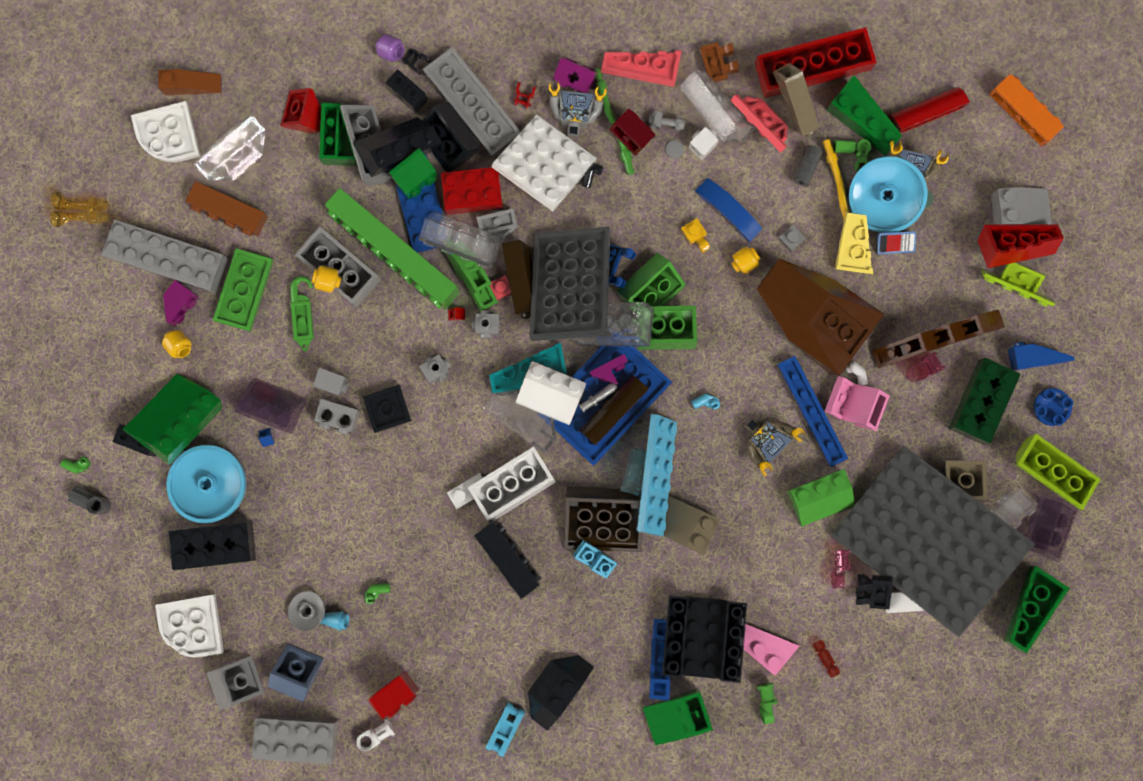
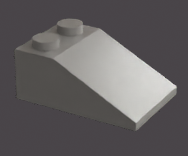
[991,187,1052,224]

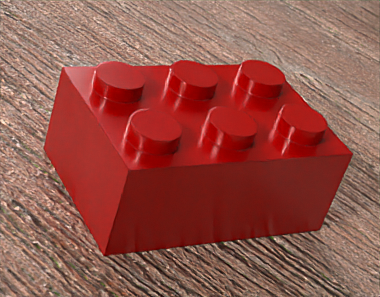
[441,167,503,215]

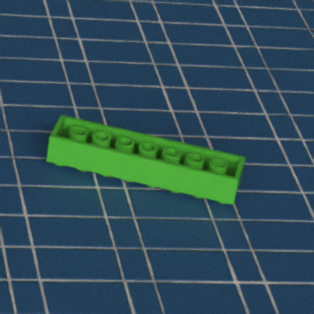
[325,188,460,310]

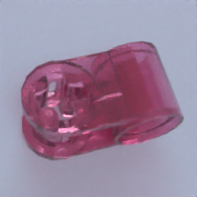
[906,351,946,382]

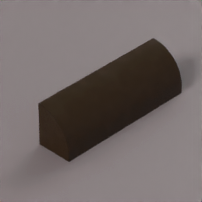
[578,375,649,446]

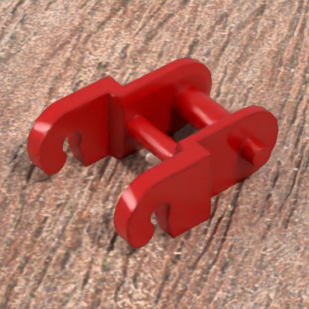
[513,82,536,109]

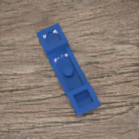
[695,178,762,243]
[649,619,670,700]

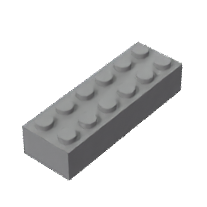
[101,220,228,294]

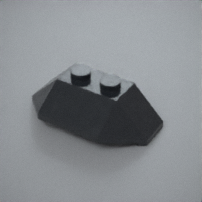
[528,655,594,731]

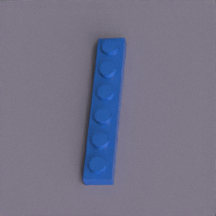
[777,356,848,467]

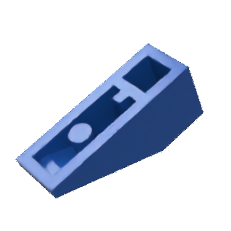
[1007,342,1075,371]

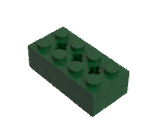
[948,358,1021,445]

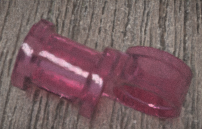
[831,550,851,589]

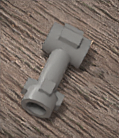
[649,111,685,131]

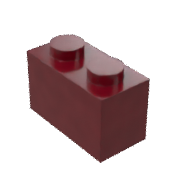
[609,108,656,156]

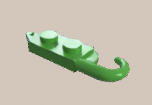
[290,276,314,352]

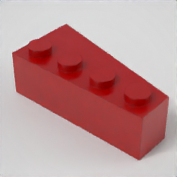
[977,224,1064,268]

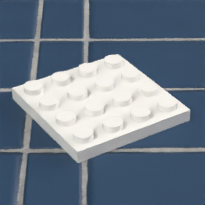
[492,115,597,212]

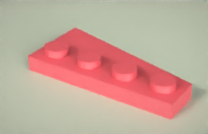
[601,51,681,87]

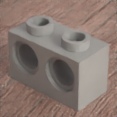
[314,399,361,435]

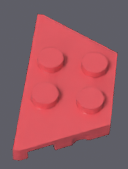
[730,95,788,153]

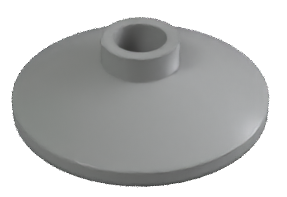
[288,591,325,631]

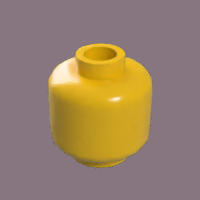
[731,246,761,274]
[311,265,341,293]
[162,330,192,358]

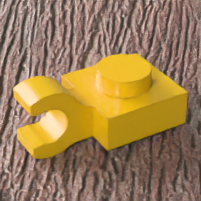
[681,218,710,253]

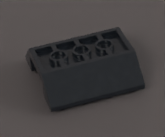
[662,596,747,683]

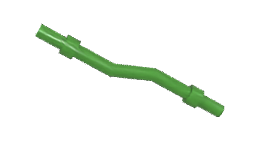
[595,68,634,175]

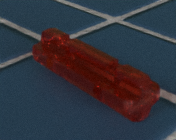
[813,640,840,678]

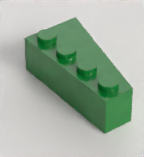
[827,75,902,156]
[1004,565,1070,654]

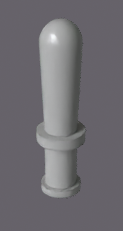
[578,383,617,413]

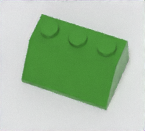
[616,253,686,316]
[637,306,697,350]
[787,469,855,527]

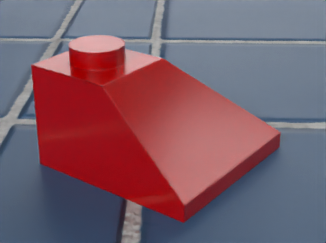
[280,88,321,133]

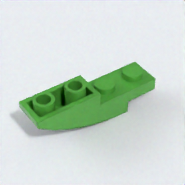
[442,237,498,311]

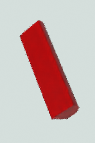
[887,87,970,133]

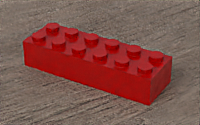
[754,27,877,98]

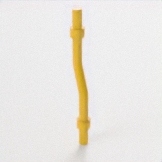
[822,139,849,219]

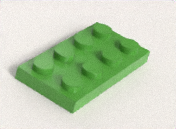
[212,248,274,332]

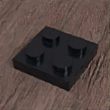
[363,385,412,433]

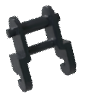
[402,49,431,75]

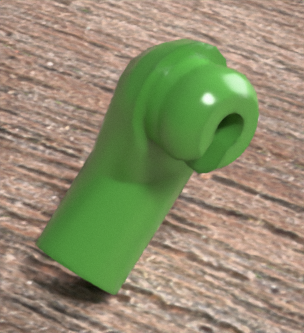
[60,457,90,474]
[364,583,390,604]

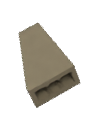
[773,63,820,136]

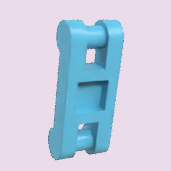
[485,702,526,757]

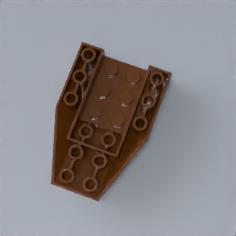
[756,259,884,376]

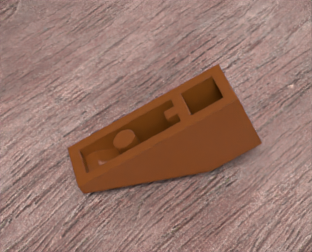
[158,69,221,96]

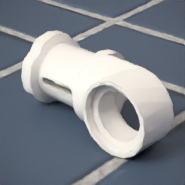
[357,719,396,751]

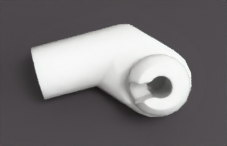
[845,361,868,386]

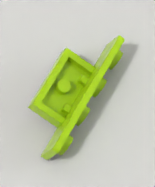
[981,262,1055,307]

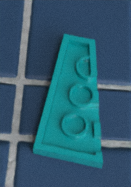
[489,342,567,395]

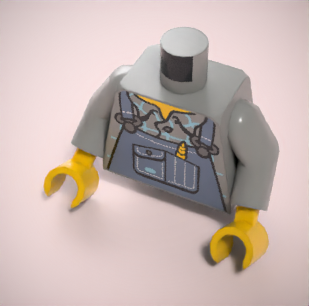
[548,82,607,137]

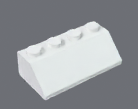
[467,447,556,523]

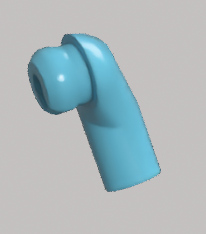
[691,393,720,410]

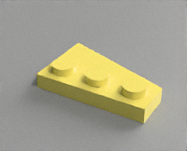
[835,212,873,274]

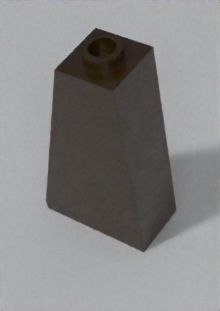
[502,240,533,319]

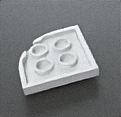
[131,101,201,162]
[155,594,224,657]

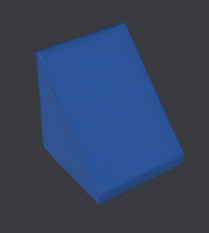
[259,428,275,447]

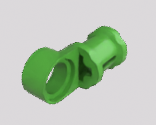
[756,682,778,725]

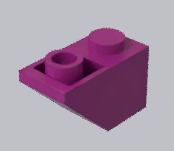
[163,280,198,326]

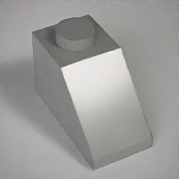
[313,368,349,397]

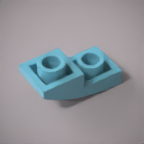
[573,539,617,579]

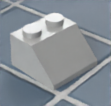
[207,656,264,710]

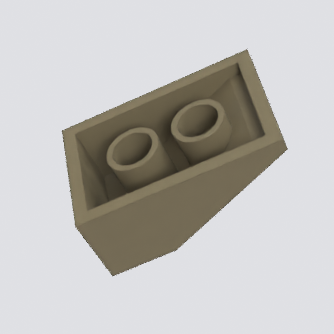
[664,495,720,555]

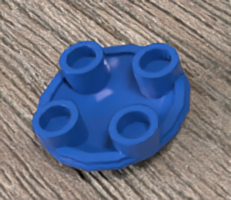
[1033,388,1073,426]

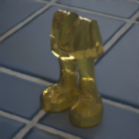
[50,192,109,227]

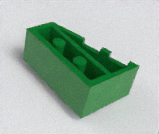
[319,103,357,166]

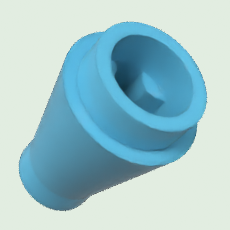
[320,611,349,631]

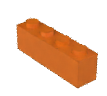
[989,73,1064,147]

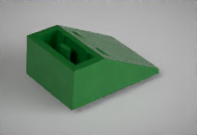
[642,688,713,745]

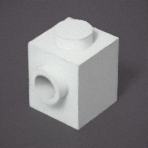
[688,127,719,160]

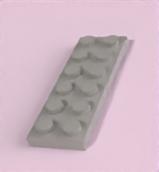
[423,47,521,157]

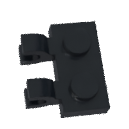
[856,574,893,610]

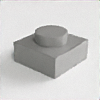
[778,225,806,252]

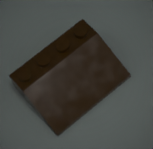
[564,487,642,552]

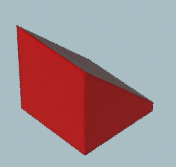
[448,307,465,321]

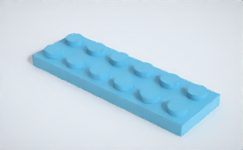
[637,414,677,536]

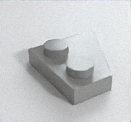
[476,208,518,253]

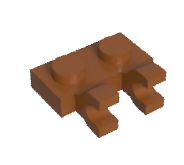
[700,42,739,84]

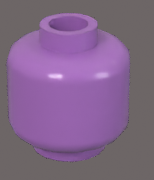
[376,34,405,62]

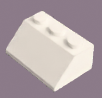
[516,361,586,425]

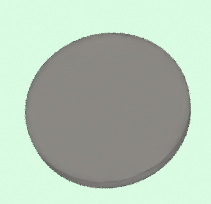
[665,140,684,159]

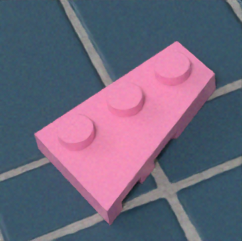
[744,624,799,676]

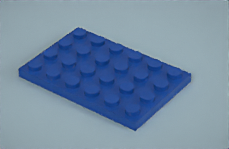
[538,330,672,466]

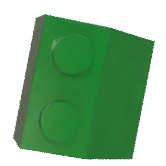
[389,148,438,200]

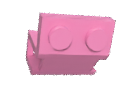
[825,376,890,431]

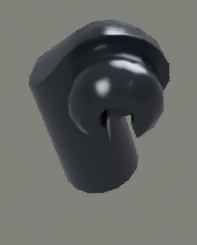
[582,163,603,188]

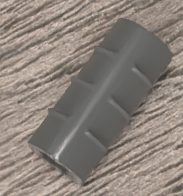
[793,145,823,187]

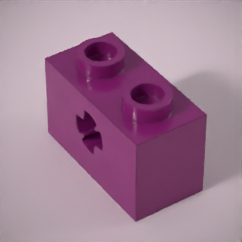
[553,56,598,93]

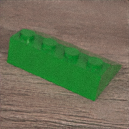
[123,374,222,465]

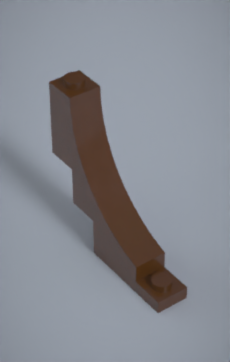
[872,309,1005,368]

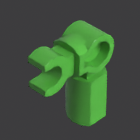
[833,140,871,171]

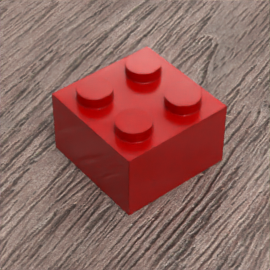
[368,670,419,719]

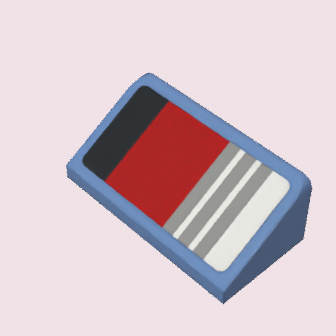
[875,231,916,255]

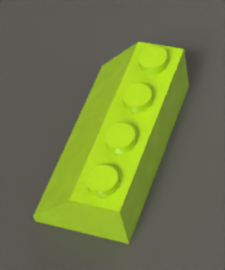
[1016,434,1101,511]

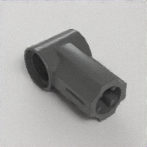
[68,486,111,515]

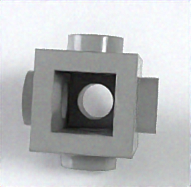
[472,311,500,339]
[419,354,451,385]

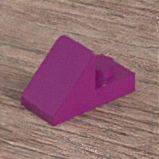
[590,354,628,385]

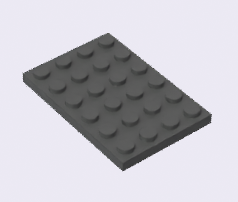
[529,226,610,341]

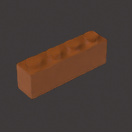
[185,181,268,237]

